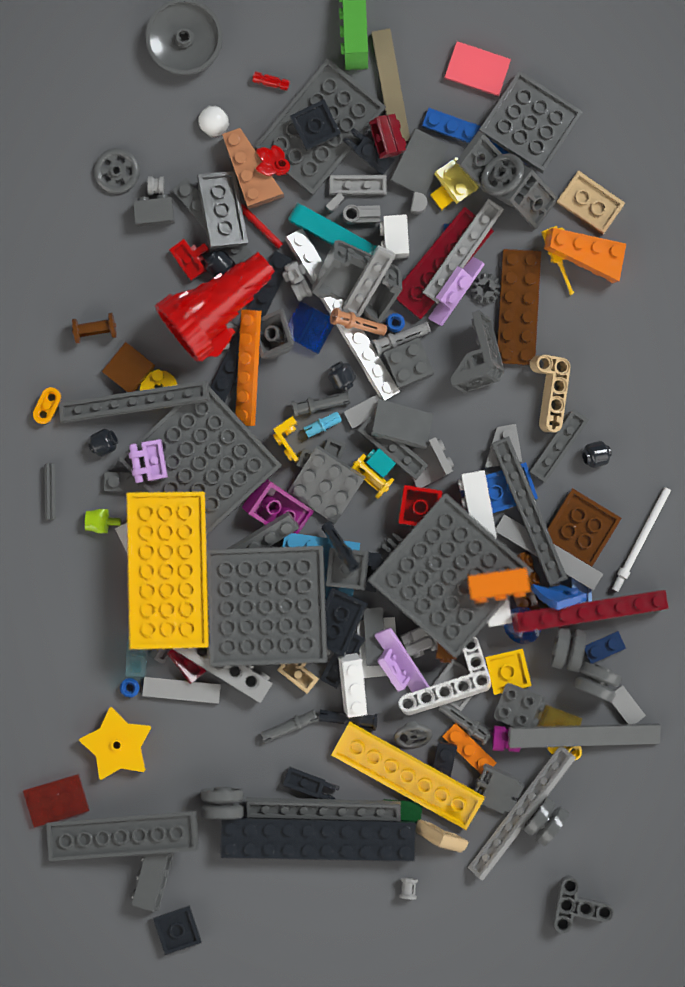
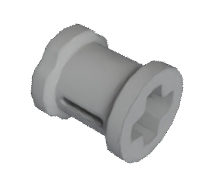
[399,878,418,899]

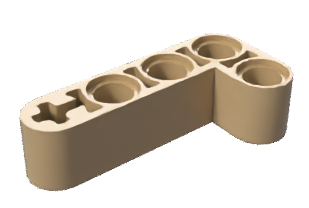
[530,355,570,432]

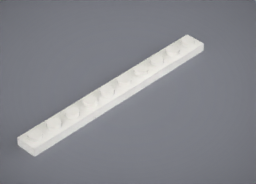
[285,229,400,401]

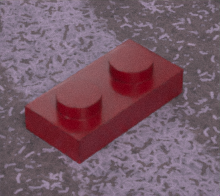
[167,649,207,684]

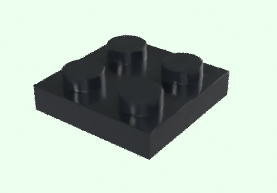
[290,99,341,151]
[153,905,202,955]

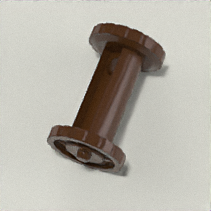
[72,313,117,344]

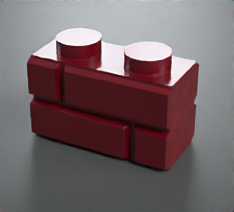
[369,114,406,159]

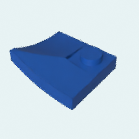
[531,584,587,610]

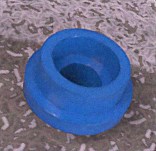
[386,313,405,332]
[120,678,140,697]

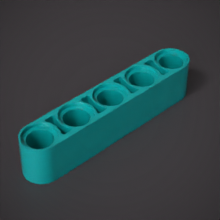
[288,203,377,255]

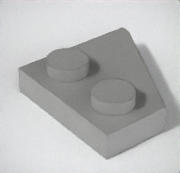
[485,424,522,468]

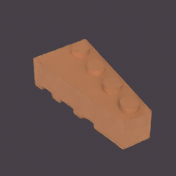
[222,128,284,209]

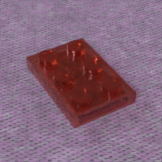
[23,774,90,827]

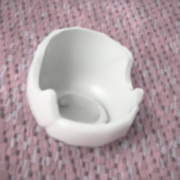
[198,106,229,137]

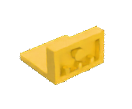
[273,416,299,462]

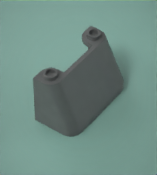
[312,240,402,323]

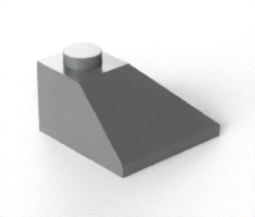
[259,308,294,359]

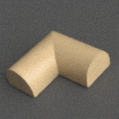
[277,663,319,694]
[416,820,469,852]

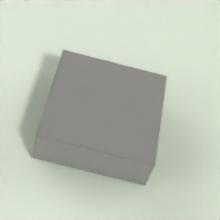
[326,192,344,213]

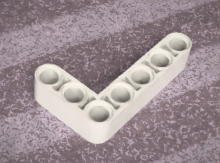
[399,637,491,715]

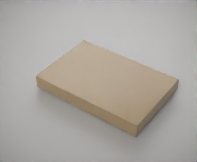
[556,170,625,235]

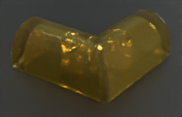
[538,704,582,726]

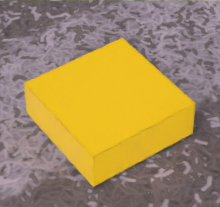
[430,185,454,211]

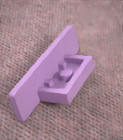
[428,257,485,326]
[375,628,430,692]

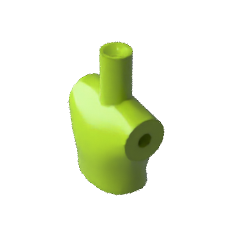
[85,509,121,533]

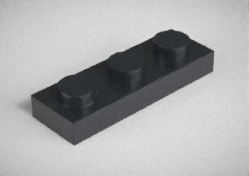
[320,633,365,689]

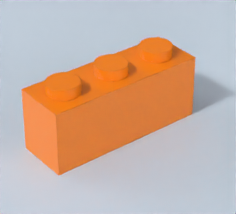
[467,568,530,603]

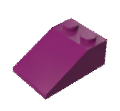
[241,479,314,534]

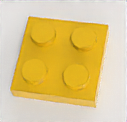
[485,648,531,695]

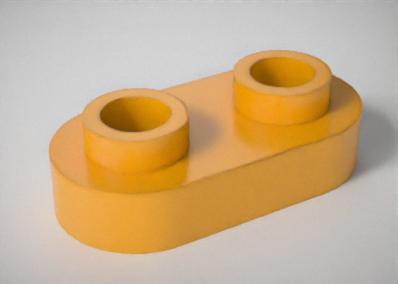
[33,387,61,424]

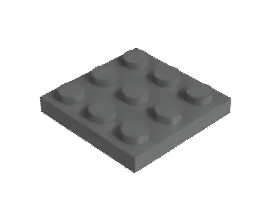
[287,445,366,524]

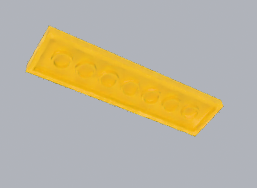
[331,722,485,830]

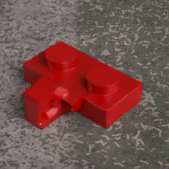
[169,239,210,281]

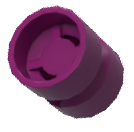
[492,726,520,752]

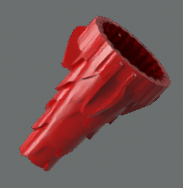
[154,252,275,362]

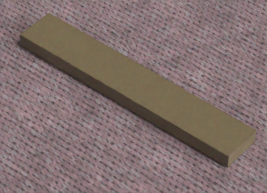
[371,29,410,142]

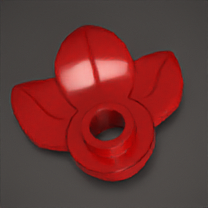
[256,145,290,176]

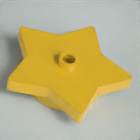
[79,707,151,780]

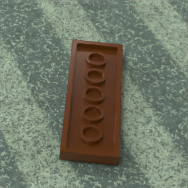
[497,249,541,366]

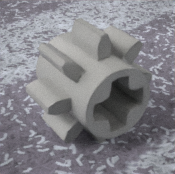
[282,261,306,285]

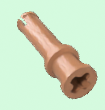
[330,307,387,336]

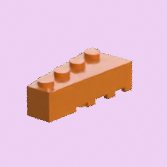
[544,228,626,283]

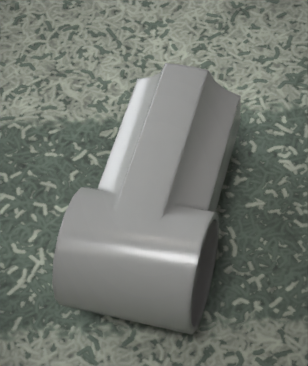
[342,205,380,225]

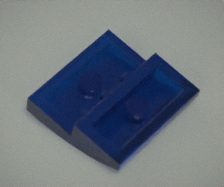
[288,301,334,354]

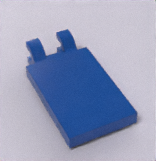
[460,462,538,514]

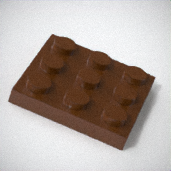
[548,488,622,567]

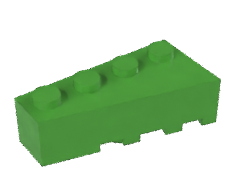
[339,0,368,70]

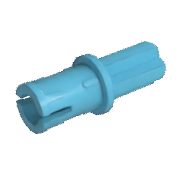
[303,412,342,438]

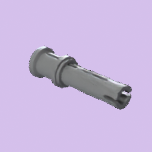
[372,321,431,356]

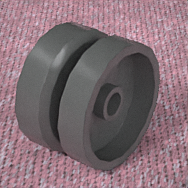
[551,626,586,672]
[573,661,622,702]
[201,787,243,819]
[522,796,569,846]

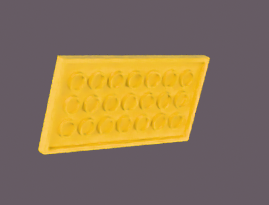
[127,492,208,649]

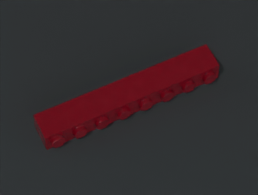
[511,590,669,633]

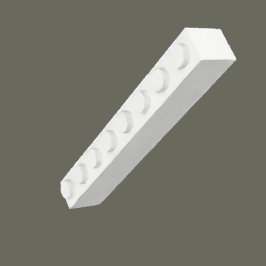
[458,470,512,627]

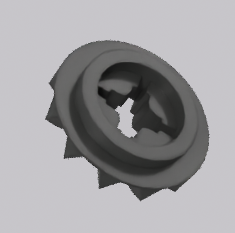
[470,273,501,304]

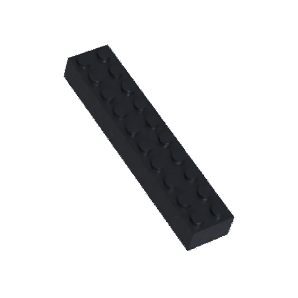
[221,817,415,861]

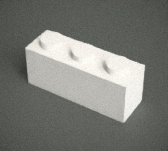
[338,653,367,718]

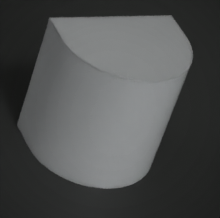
[410,192,427,215]

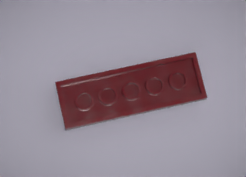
[396,207,494,320]

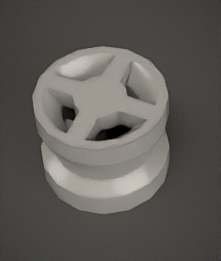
[148,176,164,195]
[291,279,312,302]

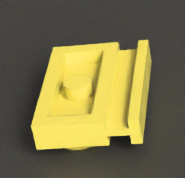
[434,157,479,204]

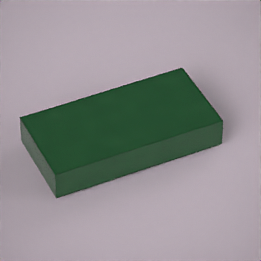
[384,799,422,821]

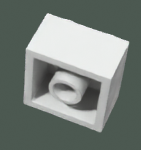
[380,215,409,259]

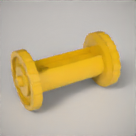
[351,454,394,499]

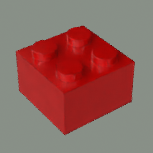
[398,485,442,526]

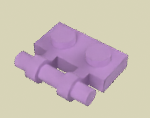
[128,439,168,483]

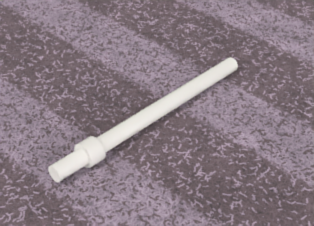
[612,487,671,592]

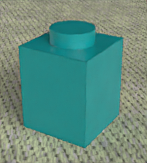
[366,449,396,478]

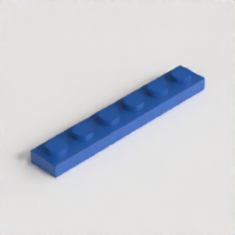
[422,108,526,164]

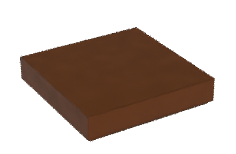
[102,342,155,392]

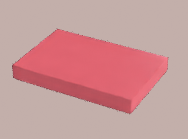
[445,41,511,96]

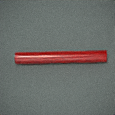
[241,204,283,249]

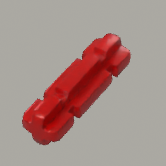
[252,72,290,91]

